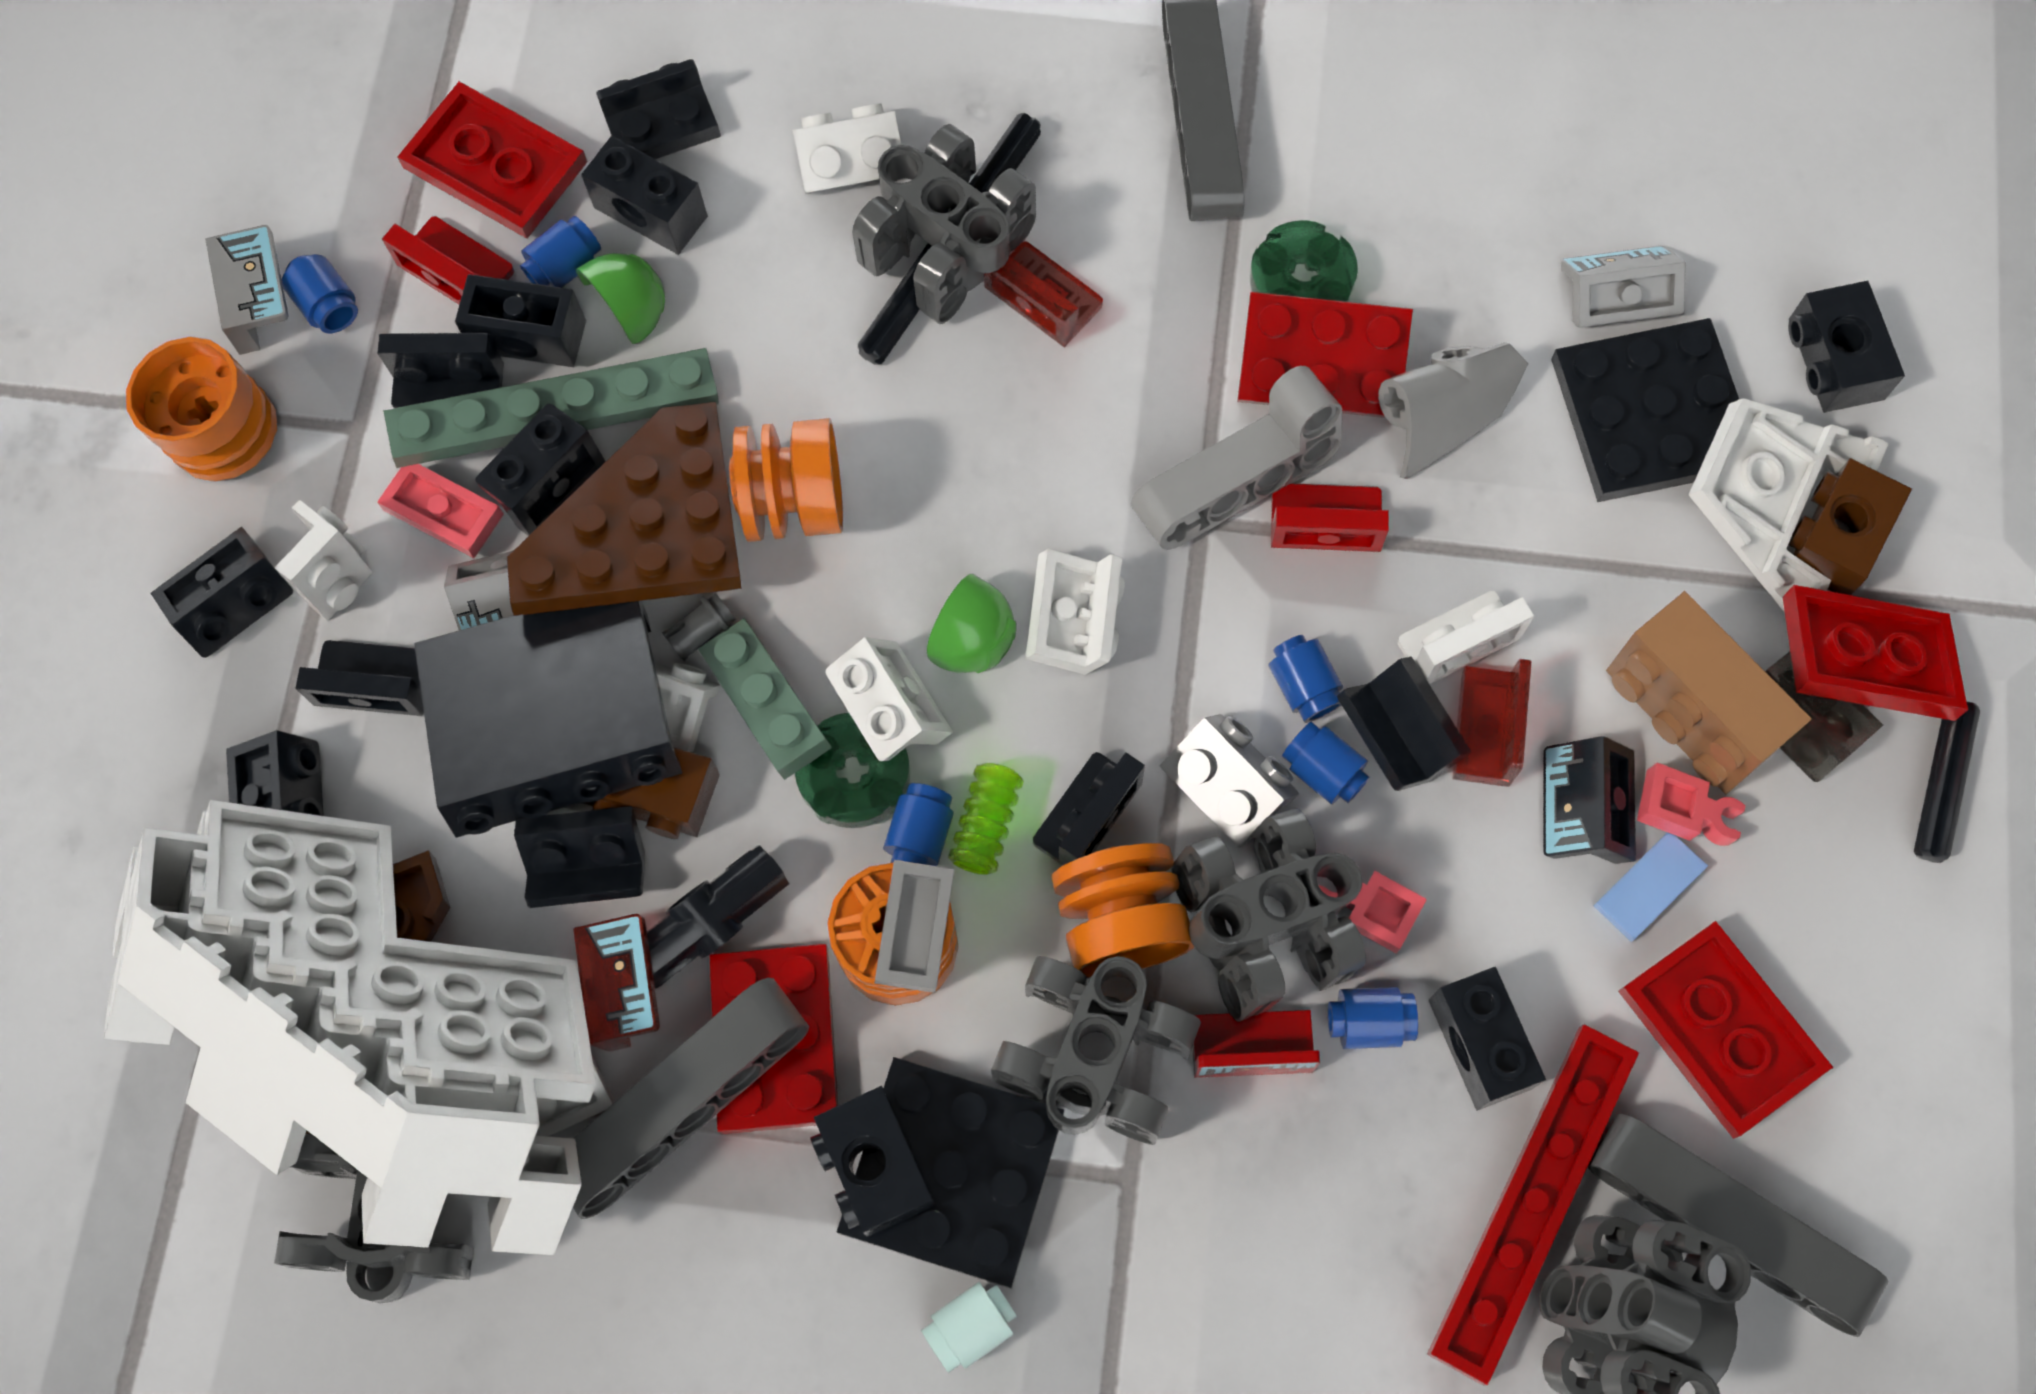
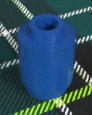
[520,216,602,288]
[282,254,358,334]
[1268,635,1343,723]
[1282,722,1370,805]
[883,783,954,866]
[1328,987,1418,1049]

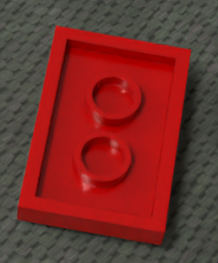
[397,81,588,239]
[1237,292,1413,418]
[1782,585,1968,721]
[1618,921,1833,1139]
[709,944,838,1135]

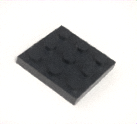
[1551,318,1739,502]
[836,1057,1064,1289]

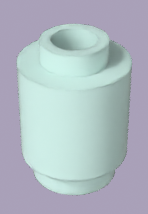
[921,1282,1017,1373]

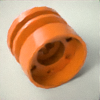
[126,337,277,482]
[729,418,843,542]
[1051,843,1194,978]
[827,862,959,1006]

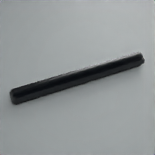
[857,113,1041,365]

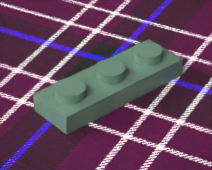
[698,618,832,780]

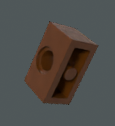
[1788,458,1912,595]

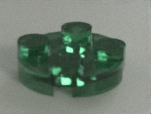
[1250,220,1358,302]
[795,713,911,828]

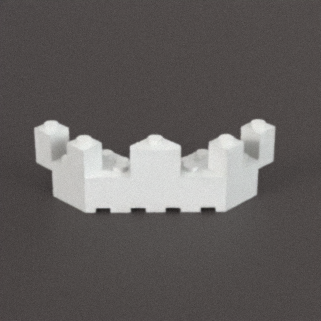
[104,800,596,1255]

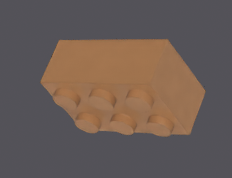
[1606,591,1812,795]

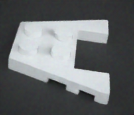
[1689,398,1888,611]

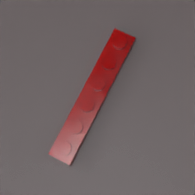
[1427,1024,1639,1386]

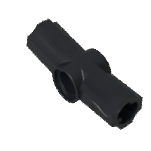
[619,845,790,994]

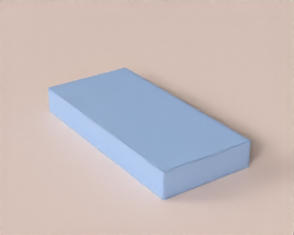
[1593,832,1708,942]

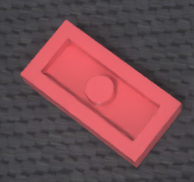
[377,464,504,558]

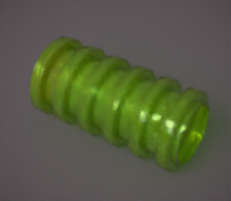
[948,763,1024,875]

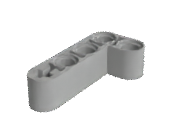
[1131,366,1342,550]

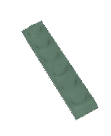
[383,348,719,468]

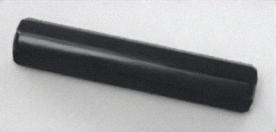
[1914,702,1980,863]

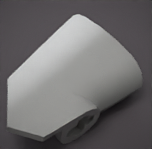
[1379,342,1529,479]

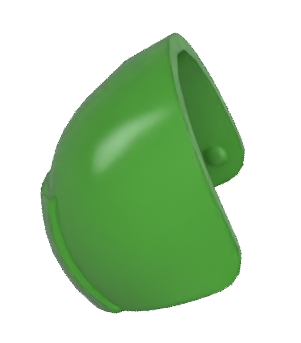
[576,253,665,344]
[927,574,1017,673]

